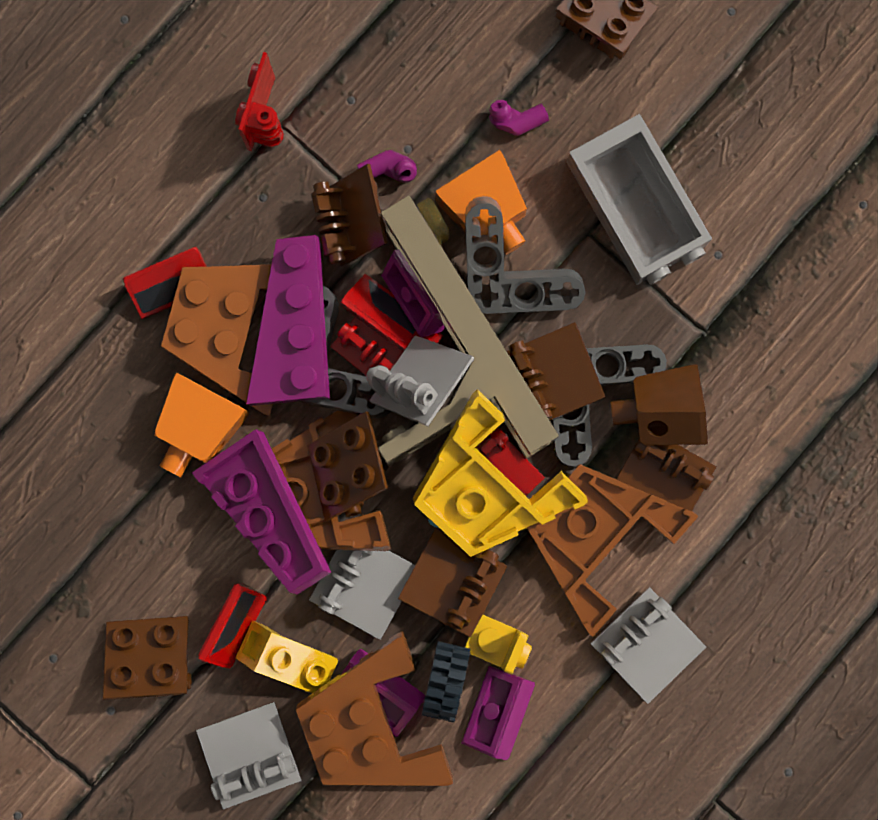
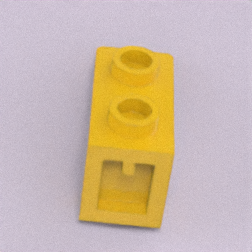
[465,615,532,675]
[235,620,338,693]

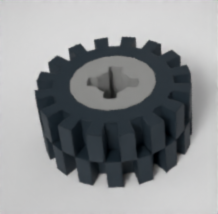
[422,641,470,723]

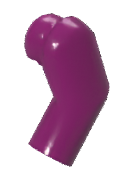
[489,100,549,136]
[356,150,417,183]

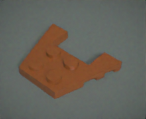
[161,264,273,416]
[272,402,391,551]
[527,464,699,637]
[296,632,453,786]

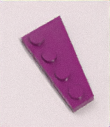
[246,235,330,406]
[192,429,331,594]

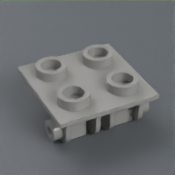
[366,335,475,426]
[309,550,415,640]
[590,587,706,704]
[196,702,301,809]

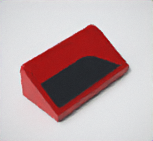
[122,247,207,320]
[340,274,419,352]
[198,583,267,668]

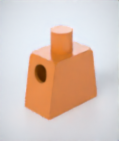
[435,150,527,255]
[154,373,249,477]

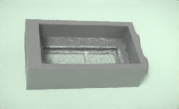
[566,114,712,285]

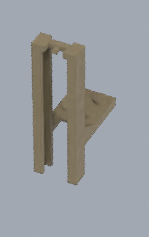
[378,195,559,467]

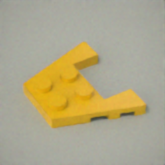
[413,389,588,557]

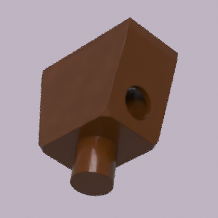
[611,364,708,445]

